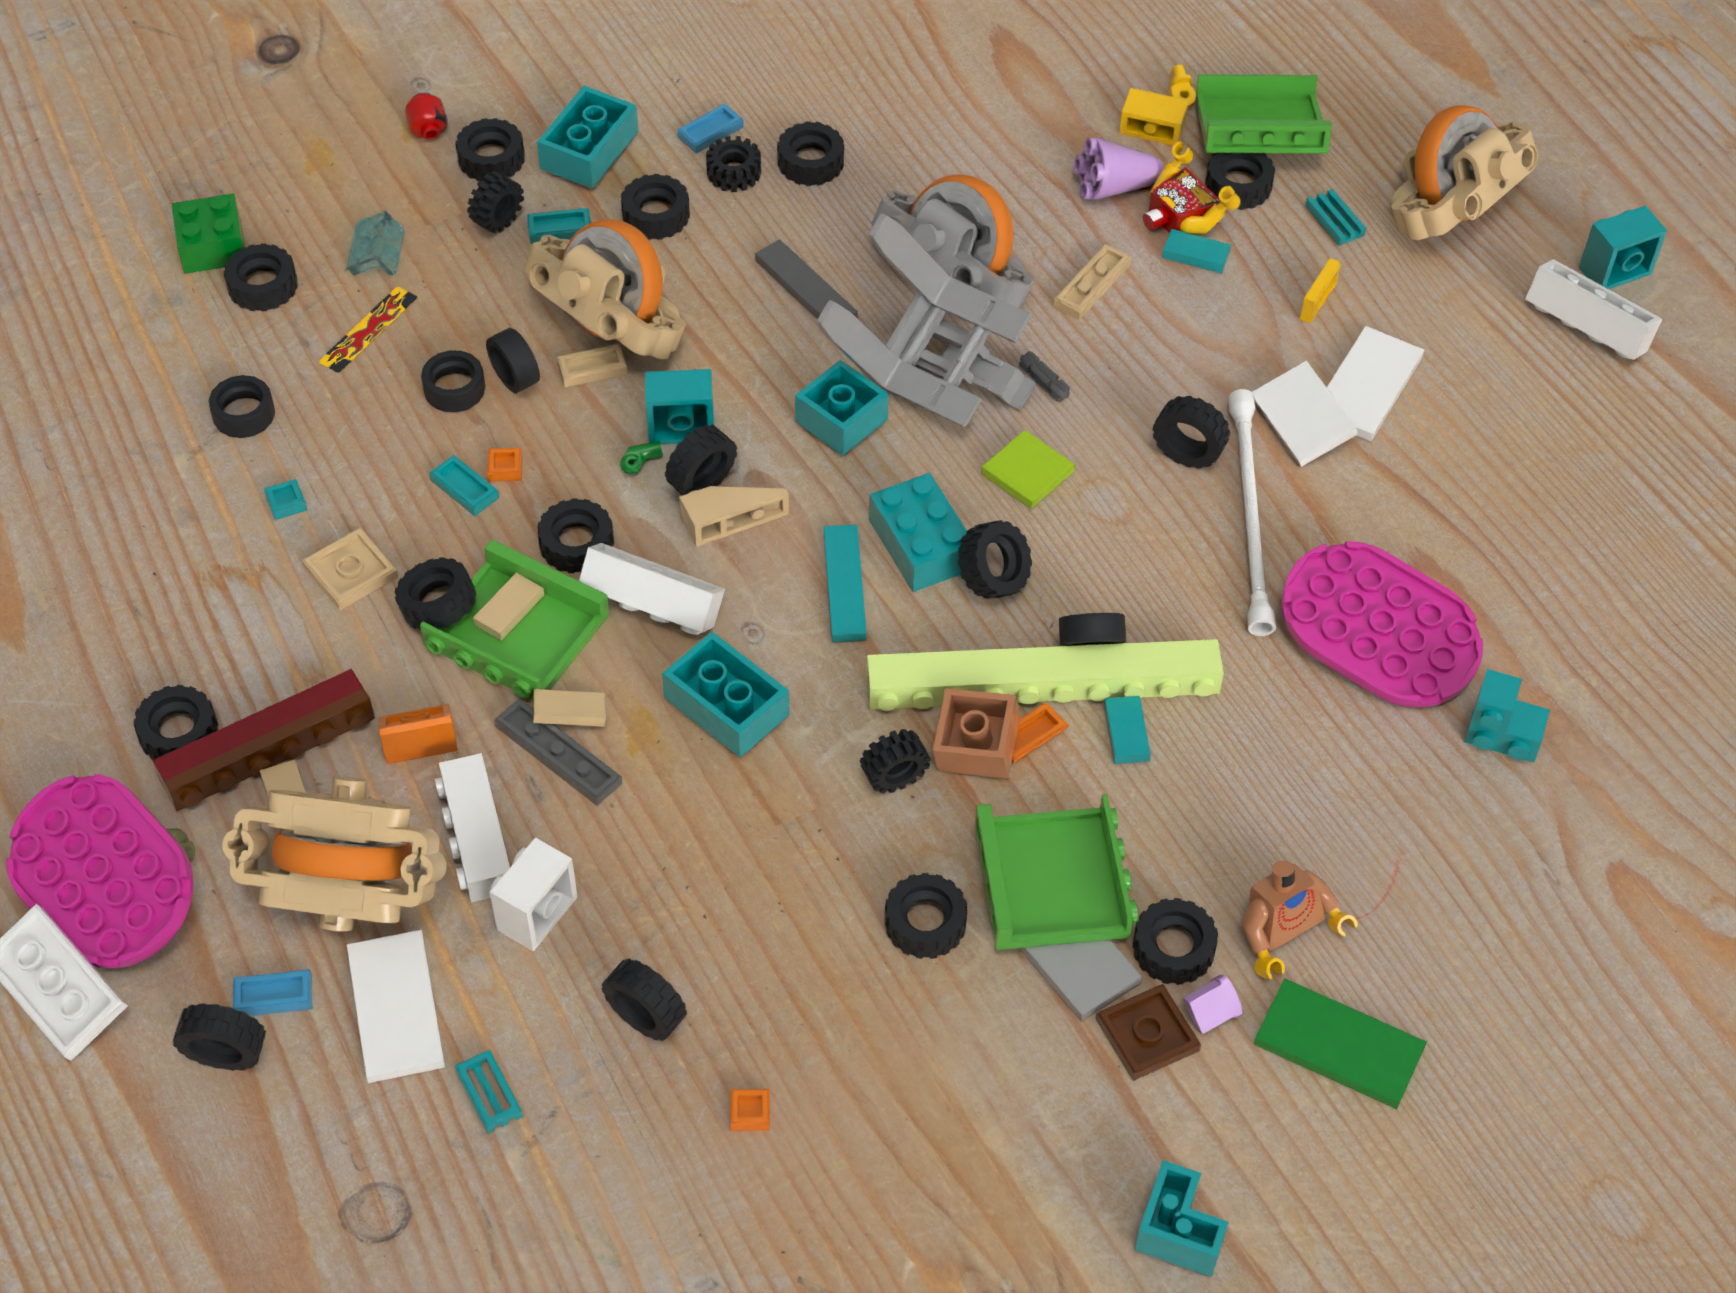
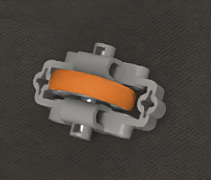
[871,174,1035,308]

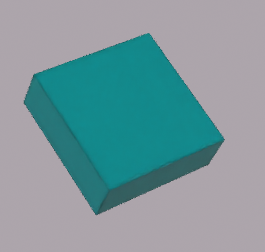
[264,479,307,520]

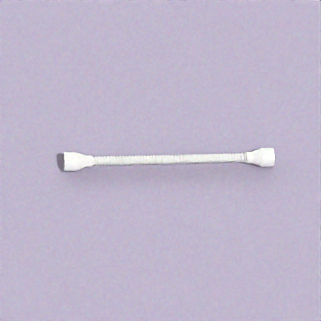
[1228,389,1276,636]

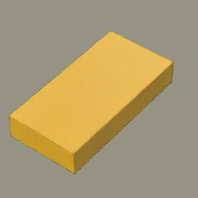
[1300,258,1341,324]

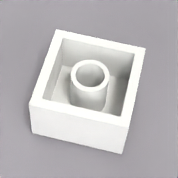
[490,837,578,952]

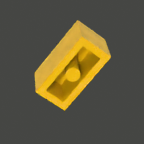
[1119,88,1189,146]

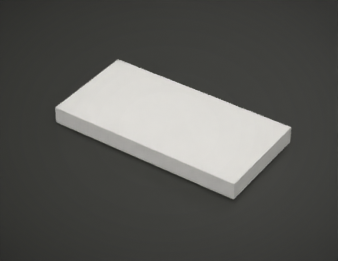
[1327,326,1424,442]
[0,904,128,1061]
[347,930,445,1083]

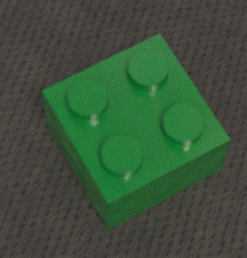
[171,193,245,274]

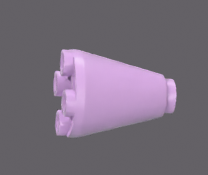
[1073,138,1163,200]

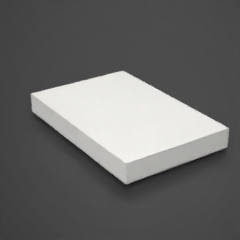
[1252,360,1358,467]

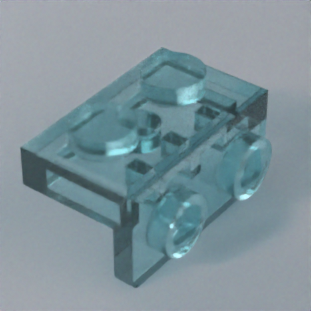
[346,210,405,276]

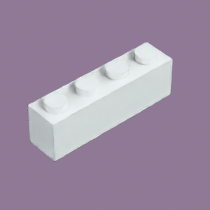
[1525,259,1662,360]
[579,543,725,635]
[435,753,510,903]

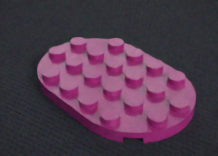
[1282,541,1483,708]
[6,774,194,969]

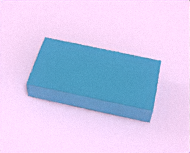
[677,104,744,154]
[233,969,313,1016]

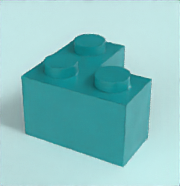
[1464,669,1550,763]
[1134,1160,1229,1277]

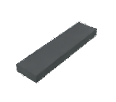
[755,239,858,319]
[494,698,622,806]

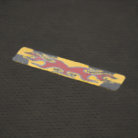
[319,287,417,373]

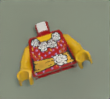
[1143,141,1240,234]

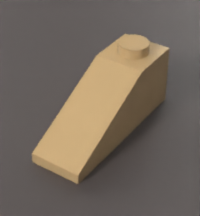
[679,486,789,547]

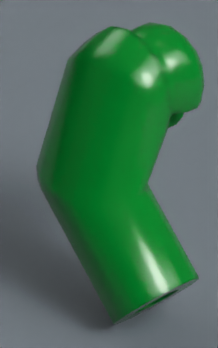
[620,441,663,475]

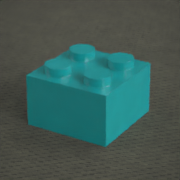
[1579,205,1667,289]
[795,359,889,455]
[645,369,714,445]

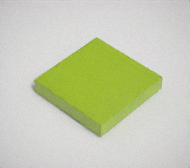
[981,430,1075,509]

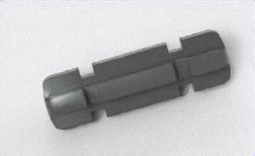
[1019,351,1070,401]

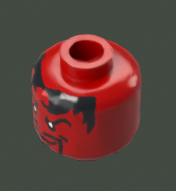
[405,92,448,140]

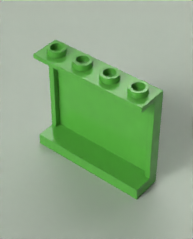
[1195,74,1332,154]
[420,540,609,700]
[975,794,1138,950]

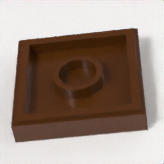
[1096,984,1201,1081]

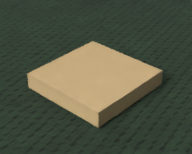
[302,528,398,610]

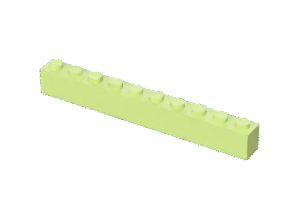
[867,639,1224,711]

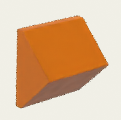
[379,704,458,764]

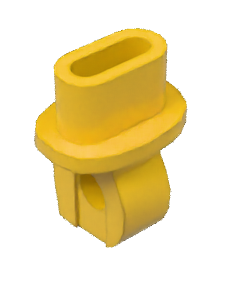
[1169,64,1196,110]

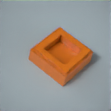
[487,448,522,482]
[730,1089,770,1131]

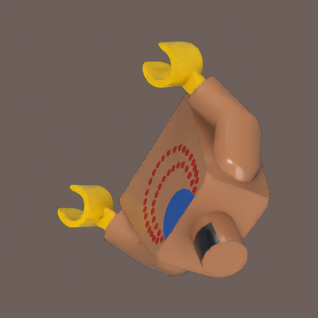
[1242,861,1358,979]

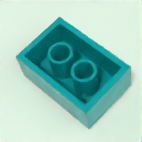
[537,86,638,189]
[869,472,967,592]
[662,631,790,758]

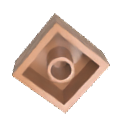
[932,688,1020,779]

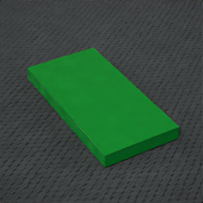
[1254,978,1427,1109]

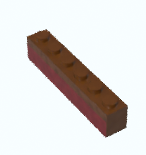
[152,668,375,811]

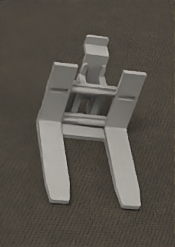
[817,213,1036,428]

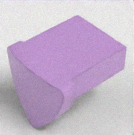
[1183,974,1242,1034]

